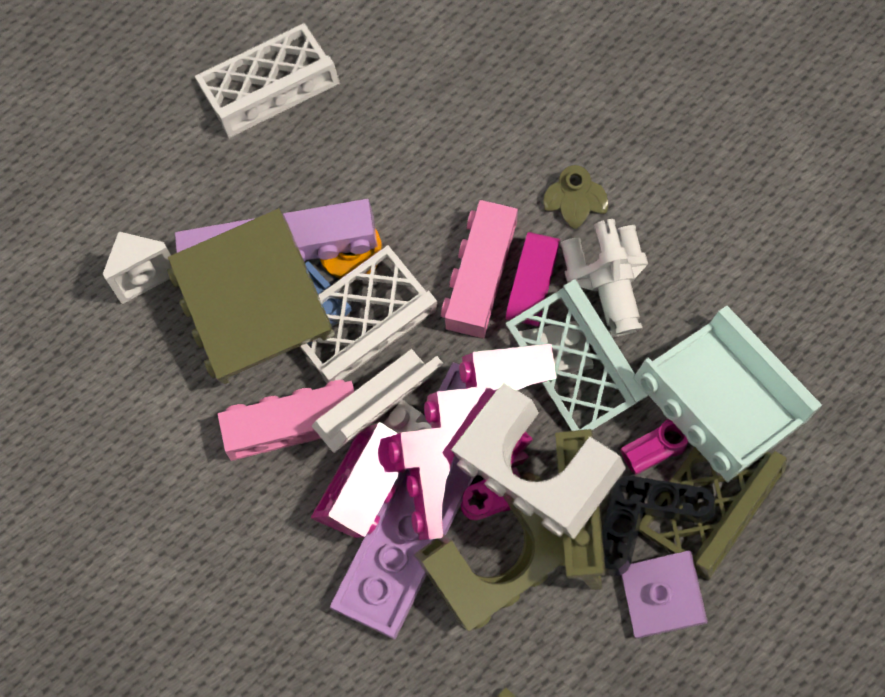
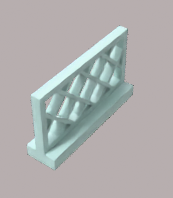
[506,279,648,431]

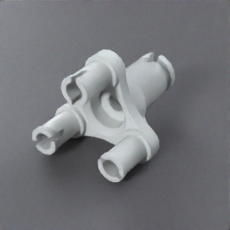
[560,219,648,337]

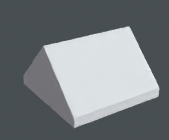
[103,232,172,304]

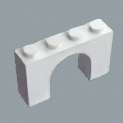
[452,382,626,539]

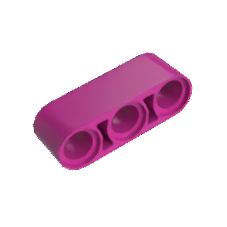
[506,232,560,327]

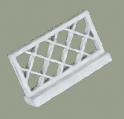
[195,23,340,138]
[299,245,437,383]

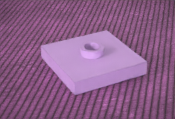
[622,551,708,638]

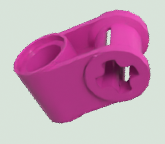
[460,467,521,521]

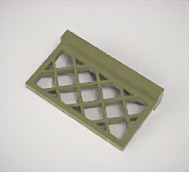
[555,429,606,590]
[639,447,787,581]

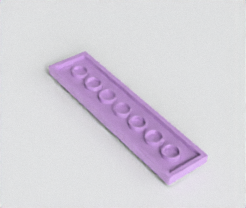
[330,362,473,640]

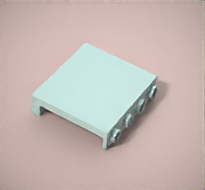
[633,306,822,482]

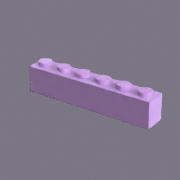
[175,199,378,262]

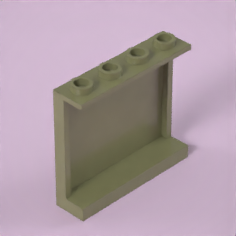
[167,208,336,384]

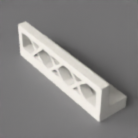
[312,349,443,453]

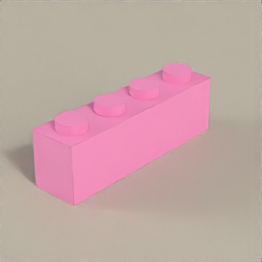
[441,200,518,339]
[217,380,355,461]

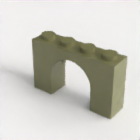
[414,472,565,632]

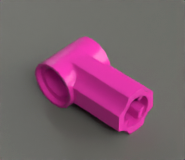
[620,419,689,476]

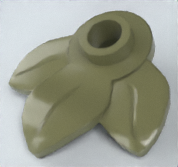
[544,165,608,229]

